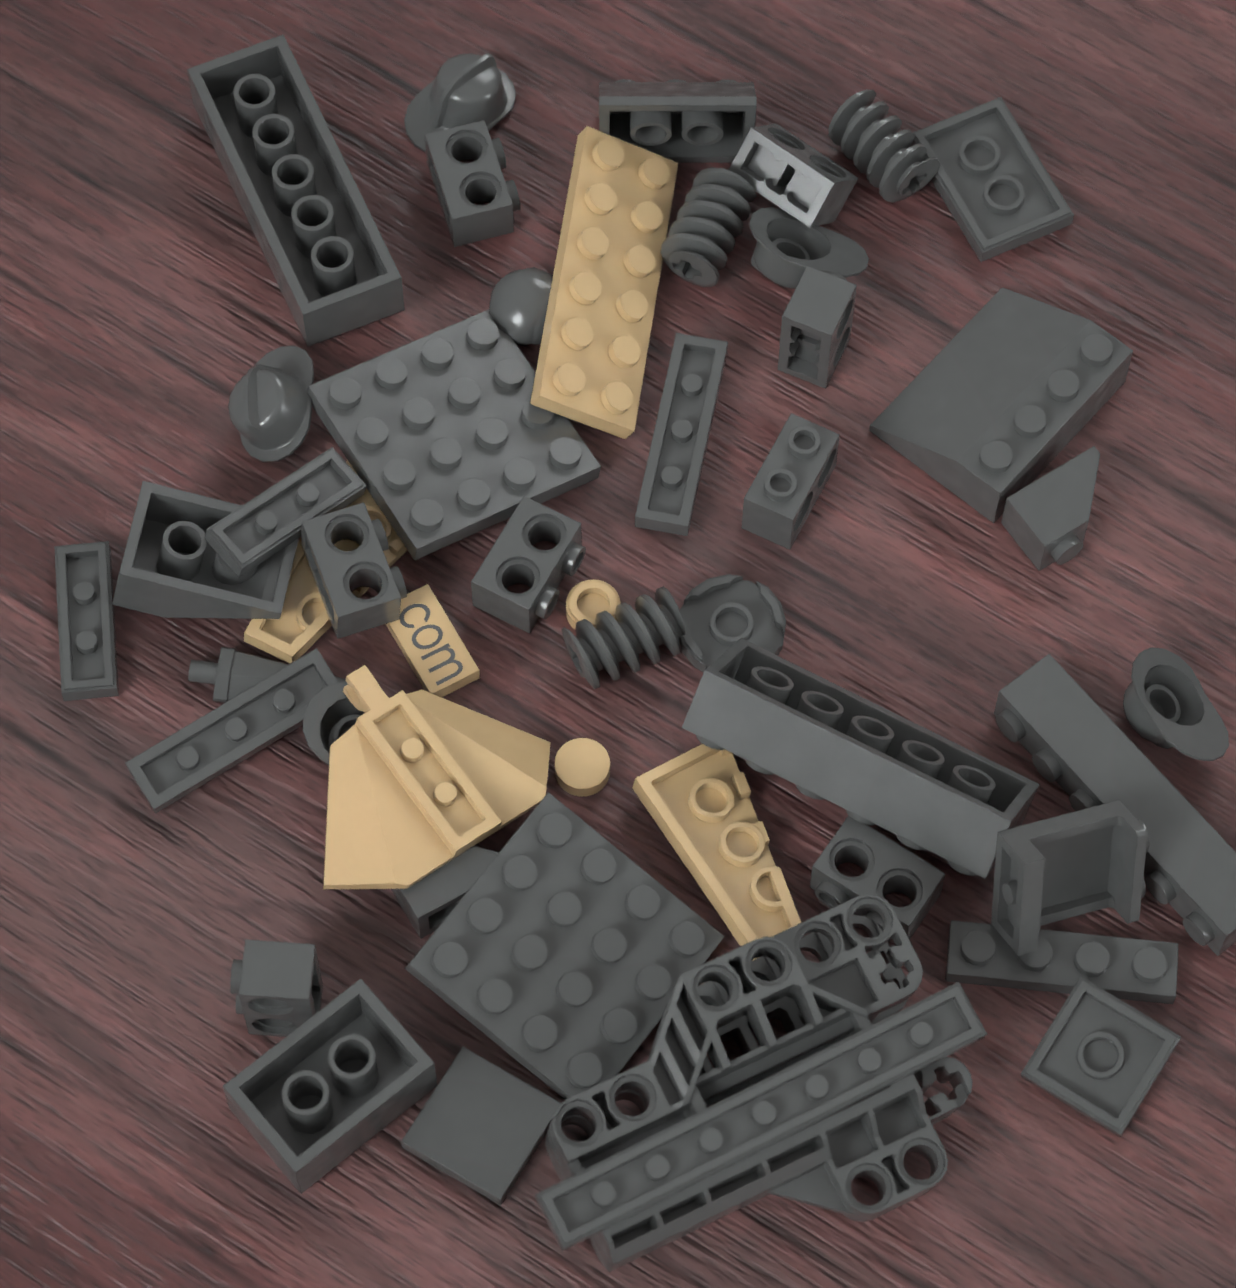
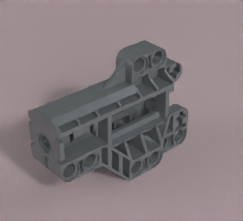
[545,894,973,1272]

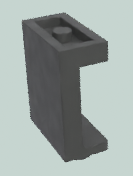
[991,800,1150,956]

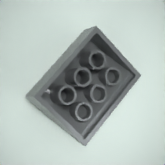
[869,287,1133,523]

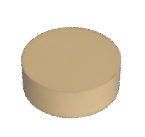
[566,579,620,630]
[554,738,610,797]

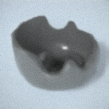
[489,267,553,345]

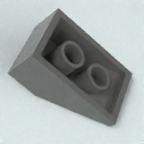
[112,481,299,619]

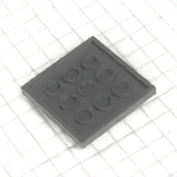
[307,309,601,560]
[405,792,725,1100]

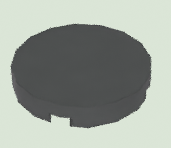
[679,574,786,673]

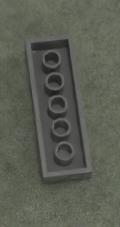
[187,35,405,347]
[682,638,1040,879]

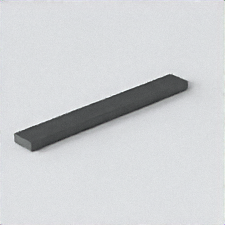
[535,982,987,1251]

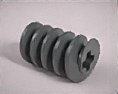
[828,89,940,202]
[660,167,757,287]
[562,586,686,689]

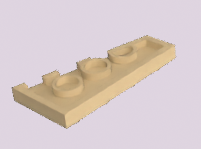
[244,460,407,664]
[632,744,801,961]

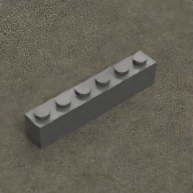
[994,654,1236,956]

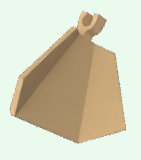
[323,665,551,889]

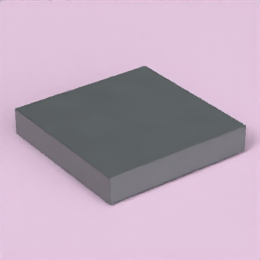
[1021,976,1181,1137]
[401,1047,561,1206]

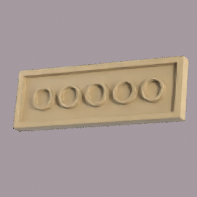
[530,126,678,439]

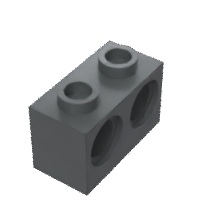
[425,120,521,247]
[729,123,858,228]
[777,266,857,389]
[742,413,840,550]
[471,496,586,633]
[301,502,407,639]
[810,815,946,941]
[230,940,323,1037]

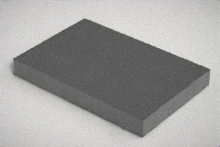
[911,97,1074,262]

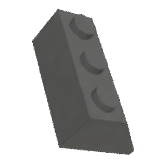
[599,79,756,163]

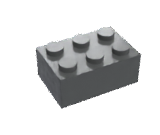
[223,979,437,1194]

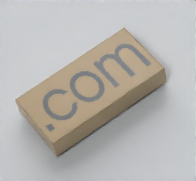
[386,584,480,697]

